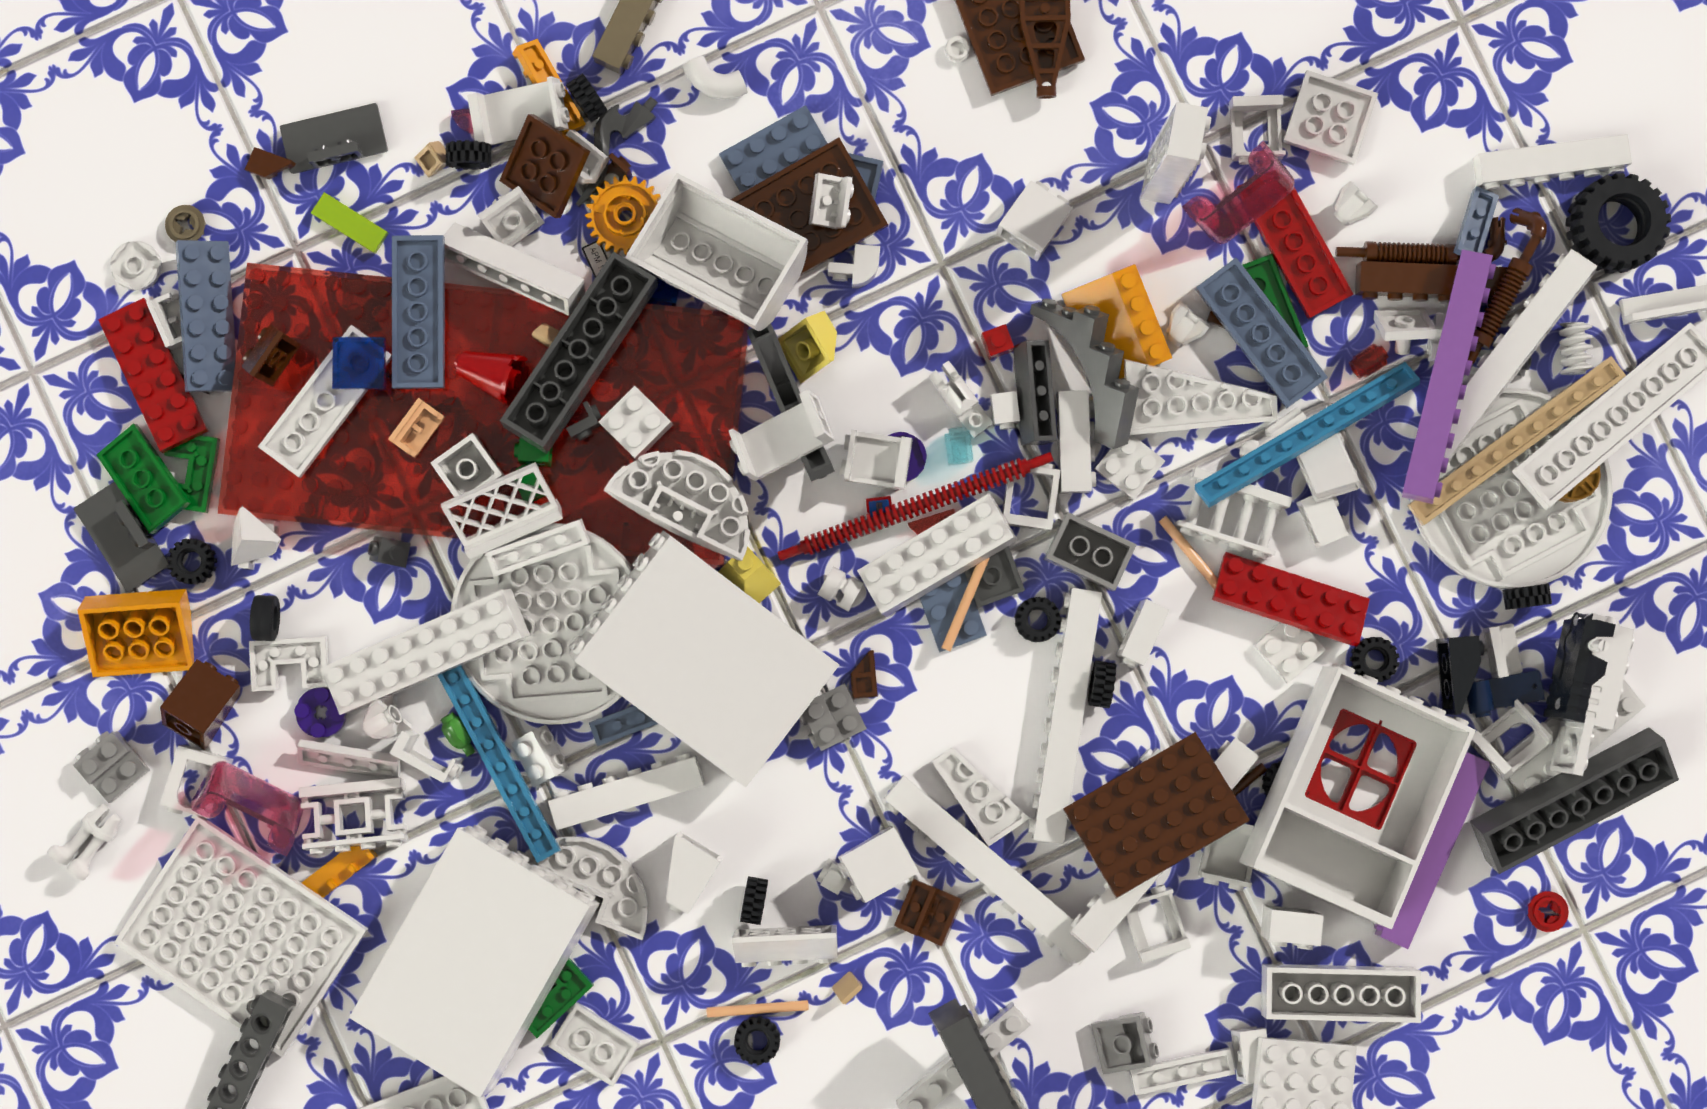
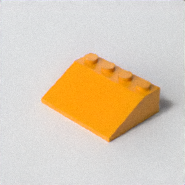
[1061,264,1172,379]
[77,589,194,677]

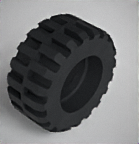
[1565,173,1671,274]

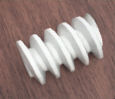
[1559,322,1593,375]

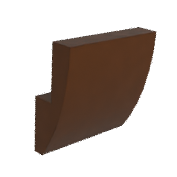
[894,879,963,946]

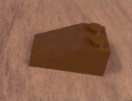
[241,324,301,386]

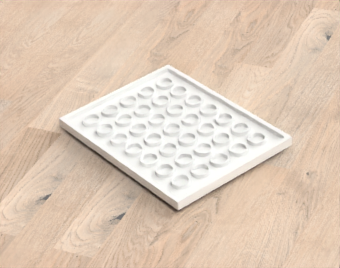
[114,816,368,1057]

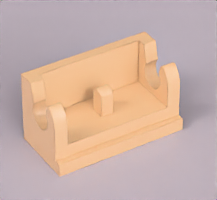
[388,398,445,458]

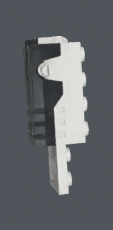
[1543,612,1635,776]

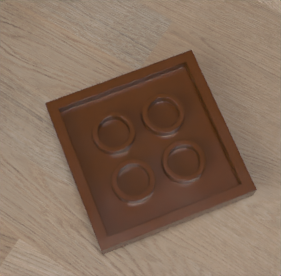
[499,114,590,218]

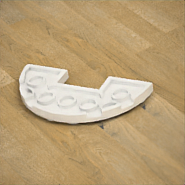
[525,836,648,940]

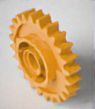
[585,175,661,256]

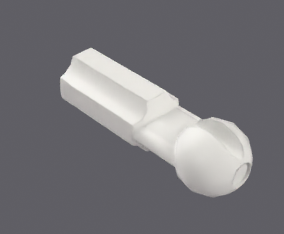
[1239,407,1307,458]

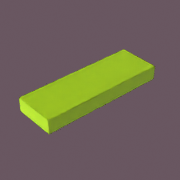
[311,192,389,254]

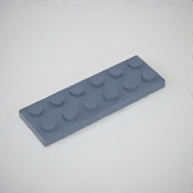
[392,235,445,389]
[175,240,238,392]
[1195,258,1328,409]

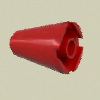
[454,351,529,405]

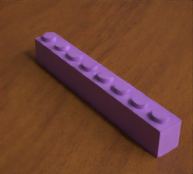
[1374,752,1490,949]

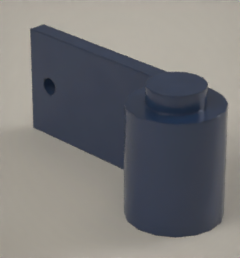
[1467,670,1545,718]

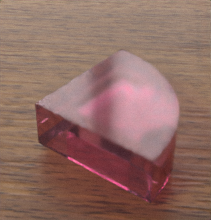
[451,109,474,134]

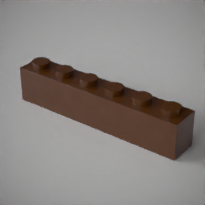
[1355,261,1509,303]

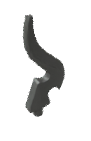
[576,97,658,207]

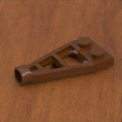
[1019,0,1071,99]

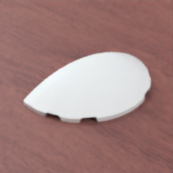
[604,450,750,561]

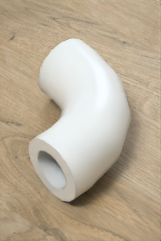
[682,56,748,99]

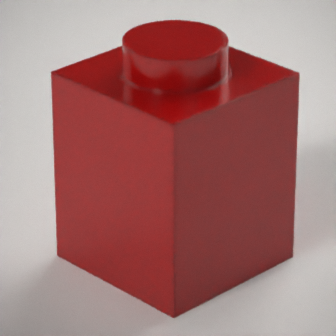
[981,324,1015,360]

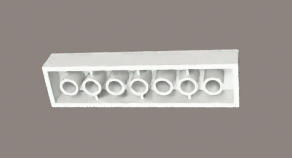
[1140,102,1211,204]
[321,589,530,715]

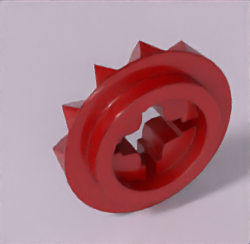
[1527,891,1569,932]

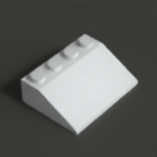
[732,925,838,967]

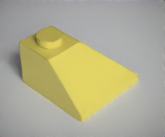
[778,310,837,384]
[718,547,781,604]

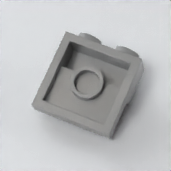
[800,683,867,751]
[73,731,150,803]
[1091,1012,1159,1074]

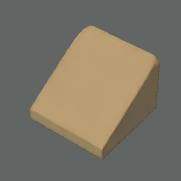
[414,141,446,178]
[531,323,559,348]
[832,971,862,1005]

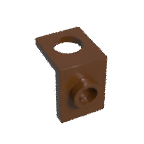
[600,153,633,189]

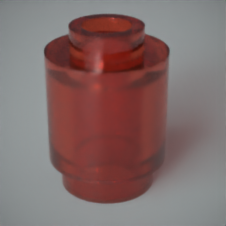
[1349,344,1389,379]

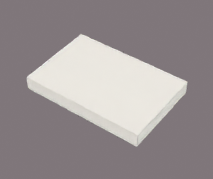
[548,1002,641,1087]

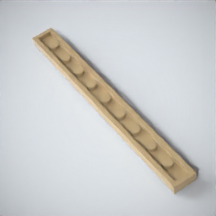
[1407,356,1626,526]

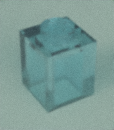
[943,427,974,466]

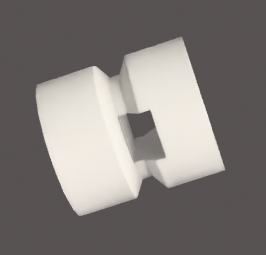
[818,566,864,612]

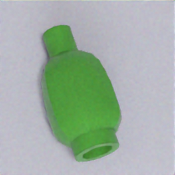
[440,712,476,757]

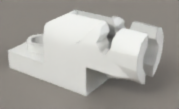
[929,361,993,439]

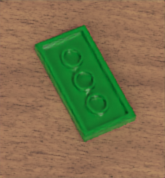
[1243,254,1309,348]
[96,423,191,534]

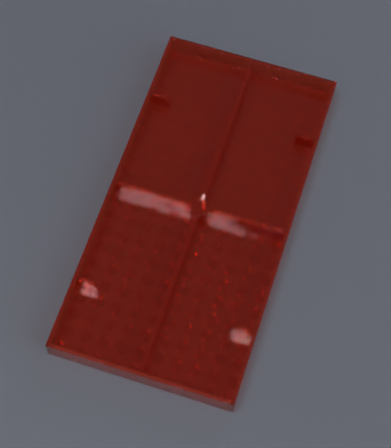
[217,263,750,567]

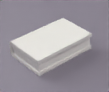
[1296,433,1361,503]

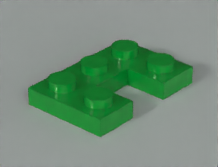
[164,435,220,513]
[528,958,594,1038]

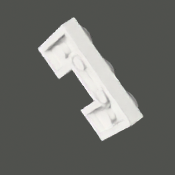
[249,636,328,692]

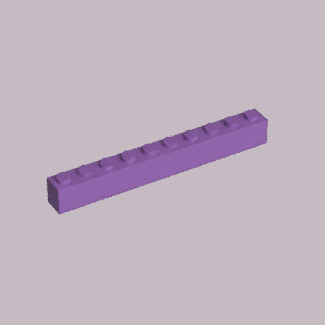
[1402,249,1496,504]

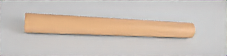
[1158,516,1217,589]
[941,558,990,652]
[706,1000,809,1018]

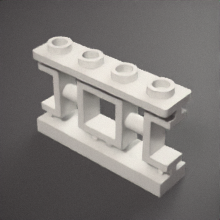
[298,777,408,855]

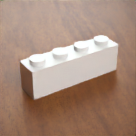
[1056,390,1096,494]

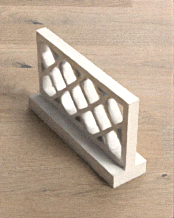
[441,462,563,560]

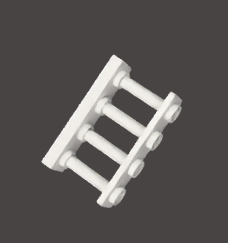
[1175,467,1293,560]

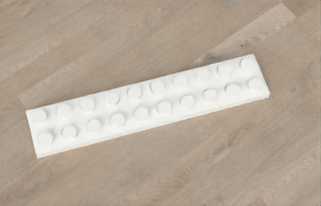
[1512,322,1707,510]

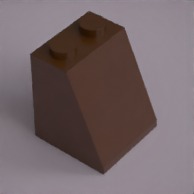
[160,659,240,750]

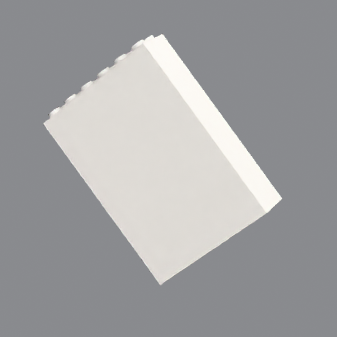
[569,530,839,788]
[349,825,600,1098]

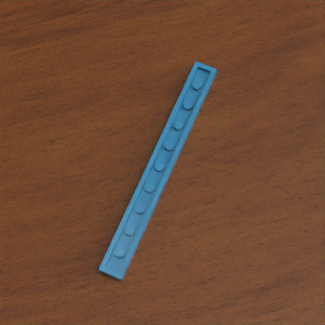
[1195,362,1420,508]
[438,665,561,863]

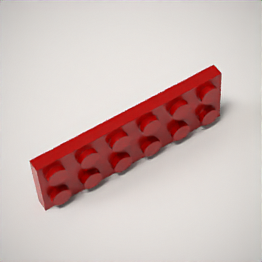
[1236,163,1354,319]
[98,298,209,453]
[1211,552,1370,647]

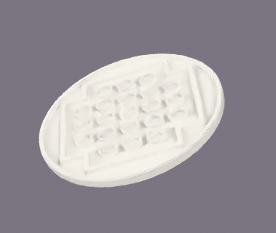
[1410,388,1613,589]
[450,523,634,725]

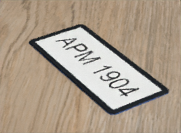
[582,241,608,278]

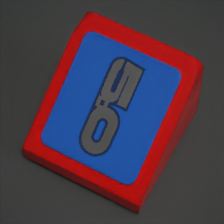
[866,496,892,523]

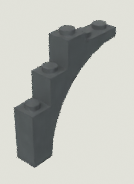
[1030,299,1139,449]
[746,324,835,482]

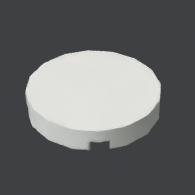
[110,240,162,291]

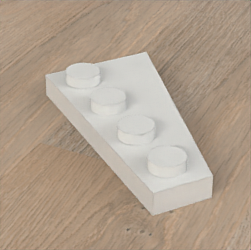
[931,748,1030,847]

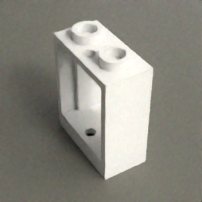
[1002,460,1061,531]
[1116,599,1170,668]

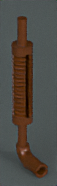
[1468,208,1547,368]
[1335,217,1507,265]

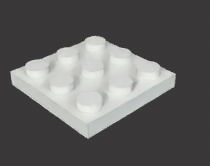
[1282,70,1378,166]

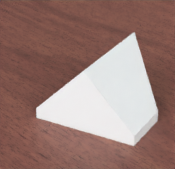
[231,506,281,566]

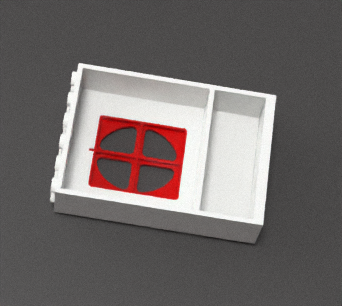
[1239,664,1476,929]

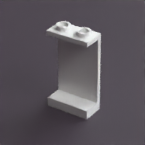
[467,76,570,146]
[729,389,834,481]

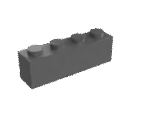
[1013,340,1057,446]

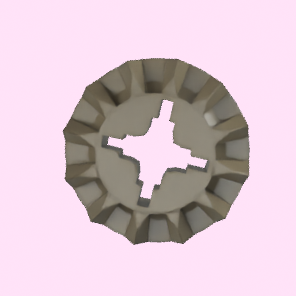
[165,205,207,242]

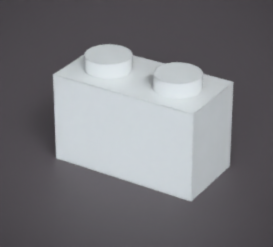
[1296,496,1349,548]

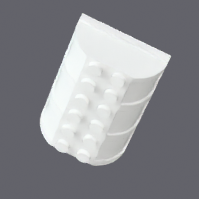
[625,172,808,331]

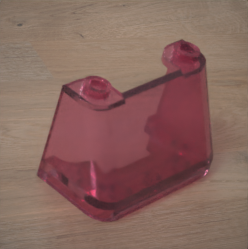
[1182,141,1295,244]
[191,761,304,857]

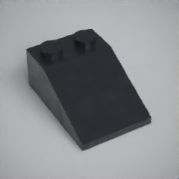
[1436,635,1484,715]

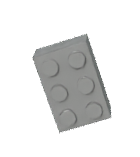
[1044,512,1137,592]

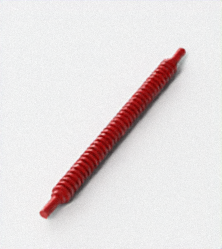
[777,452,1054,561]

